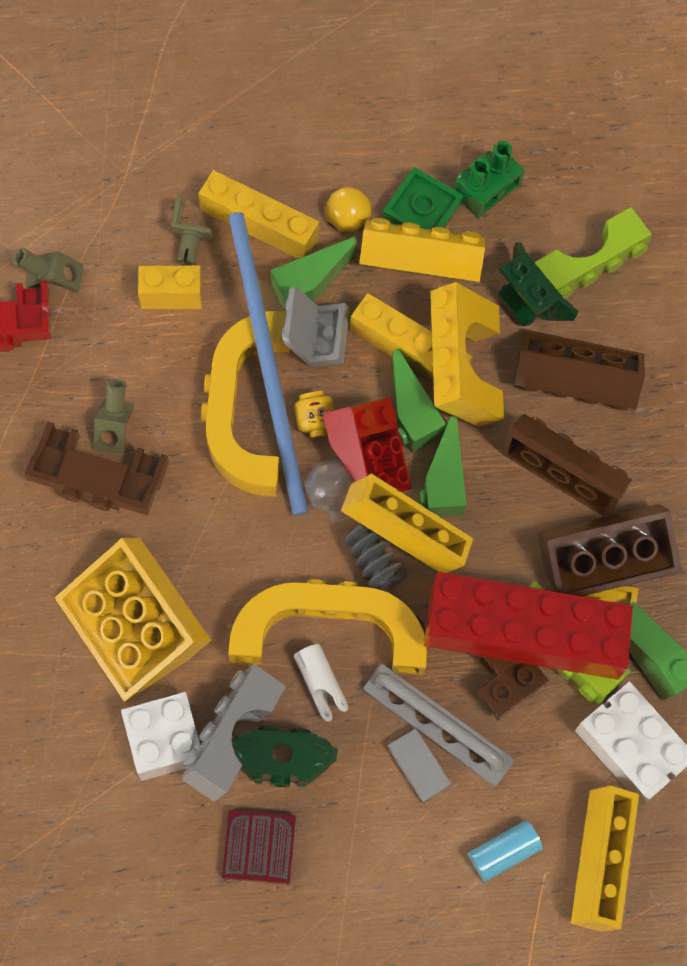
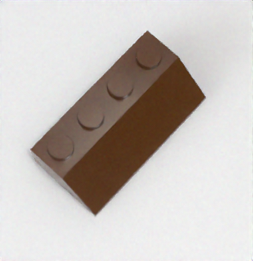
[514,329,645,410]
[501,414,632,517]
[537,504,682,597]

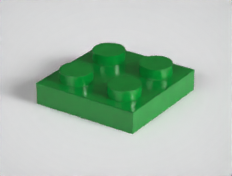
[382,167,465,230]

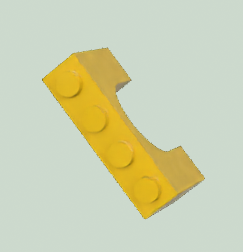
[431,282,504,427]

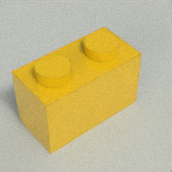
[138,265,202,309]

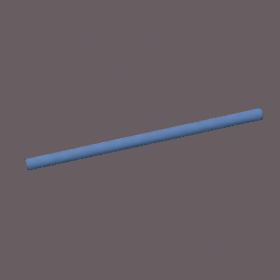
[229,212,308,516]

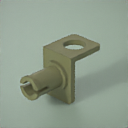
[171,194,214,266]
[13,248,83,292]
[93,379,134,454]

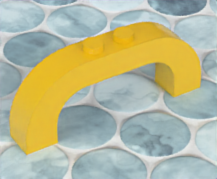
[201,311,290,497]
[228,579,427,675]

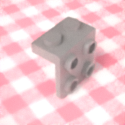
[282,287,350,367]

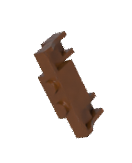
[25,421,169,515]
[416,605,549,721]

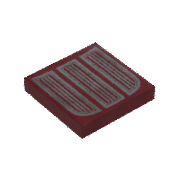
[222,810,296,885]

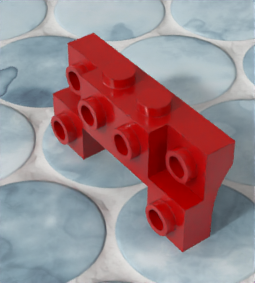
[0,280,51,352]

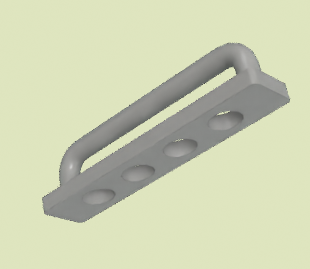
[363,664,514,787]

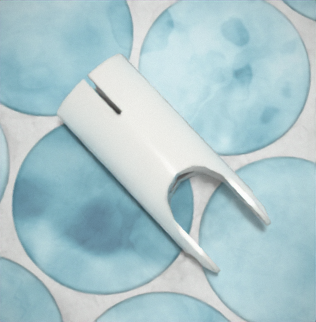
[293,644,348,722]

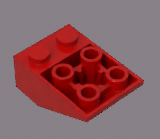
[323,397,412,492]

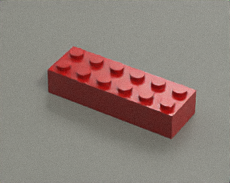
[423,572,633,680]

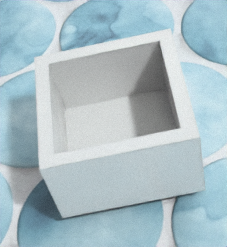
[121,692,200,781]

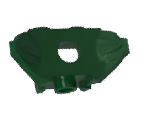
[498,242,578,326]
[232,726,338,788]

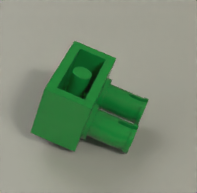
[455,141,525,218]

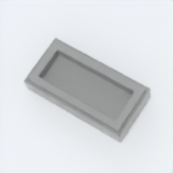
[388,728,452,803]

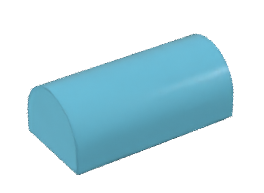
[467,820,543,883]

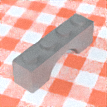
[181,664,286,802]

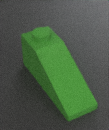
[271,237,357,312]
[391,349,446,453]
[419,416,467,517]
[629,601,687,700]

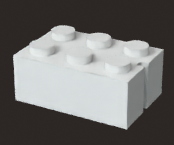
[575,681,687,807]

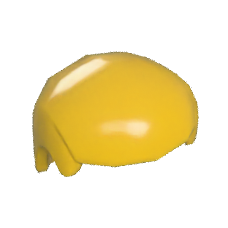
[324,187,372,232]

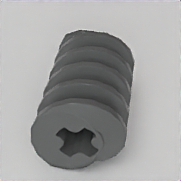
[345,524,407,590]

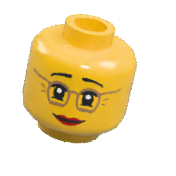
[293,391,335,438]

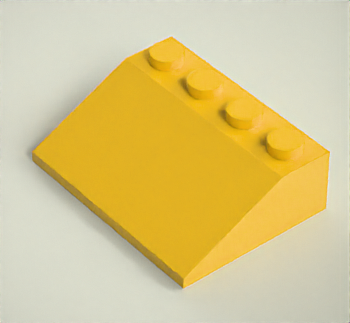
[55,538,212,702]

